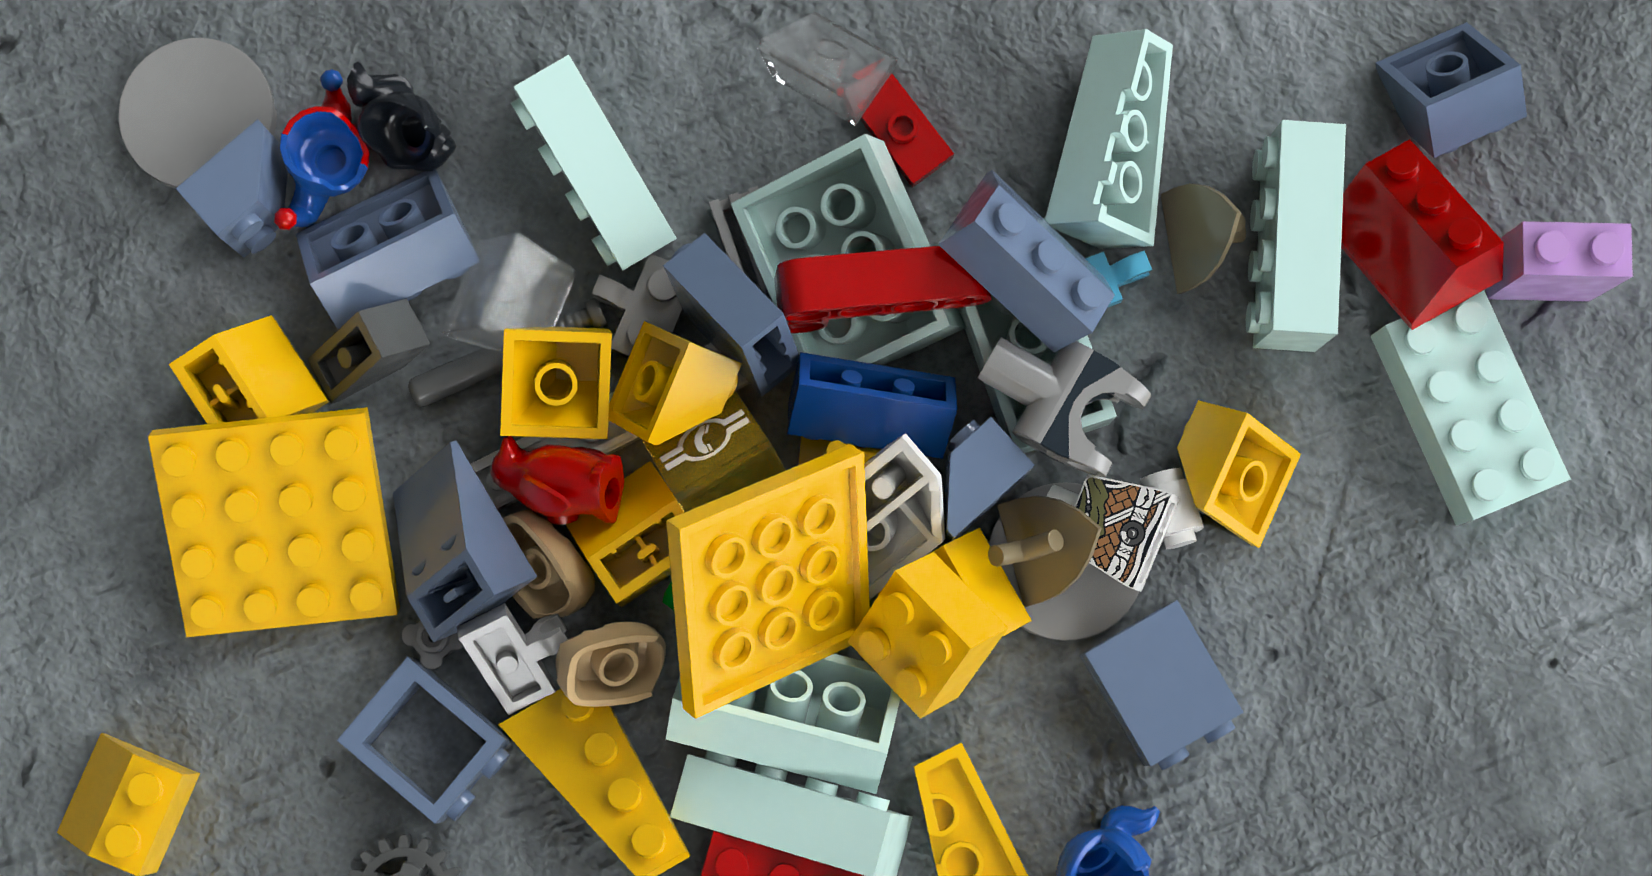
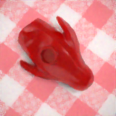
[490,436,624,524]

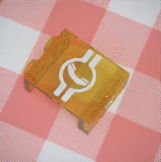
[641,390,786,513]

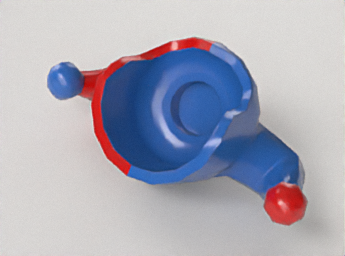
[274,69,370,230]

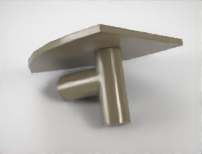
[1160,183,1246,294]
[988,495,1102,607]

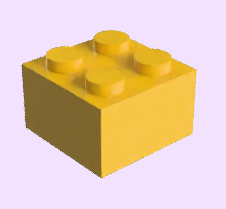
[848,552,1008,719]

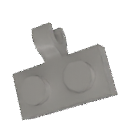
[591,254,683,358]
[457,603,567,715]

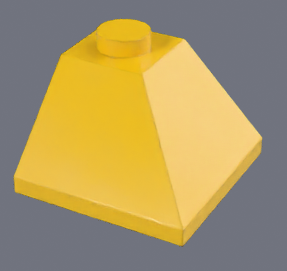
[608,321,742,446]
[500,327,612,439]
[1177,400,1301,548]

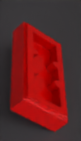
[851,74,954,188]

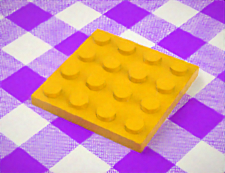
[148,407,400,638]
[666,444,870,719]

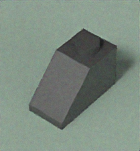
[308,299,430,404]

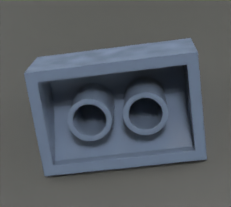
[295,169,480,330]
[938,170,1115,353]

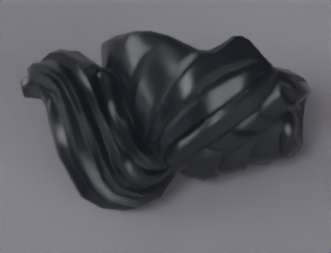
[347,61,456,171]

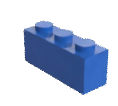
[787,352,957,459]

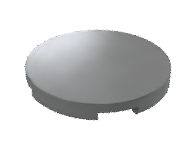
[119,38,277,189]
[989,482,1139,641]

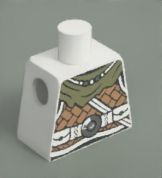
[1046,475,1180,592]

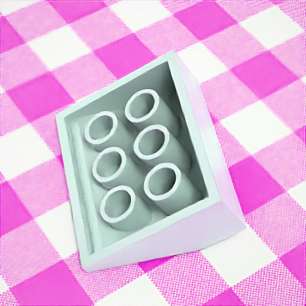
[730,134,966,365]

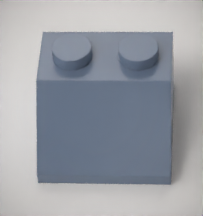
[1376,22,1527,158]
[176,119,288,257]
[943,417,1035,544]

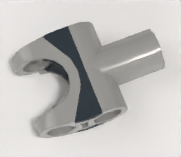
[978,337,1151,477]

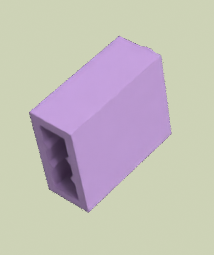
[1486,221,1633,301]

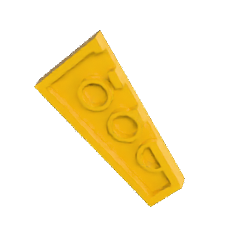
[498,688,690,876]
[913,742,1028,876]

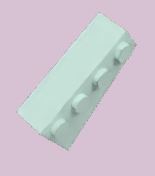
[1045,29,1173,249]
[511,55,677,271]
[670,750,913,876]

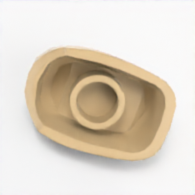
[503,509,595,619]
[556,622,666,707]

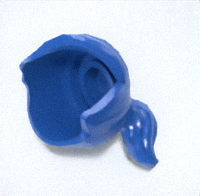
[1056,805,1160,876]

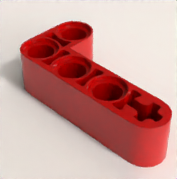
[774,246,992,334]

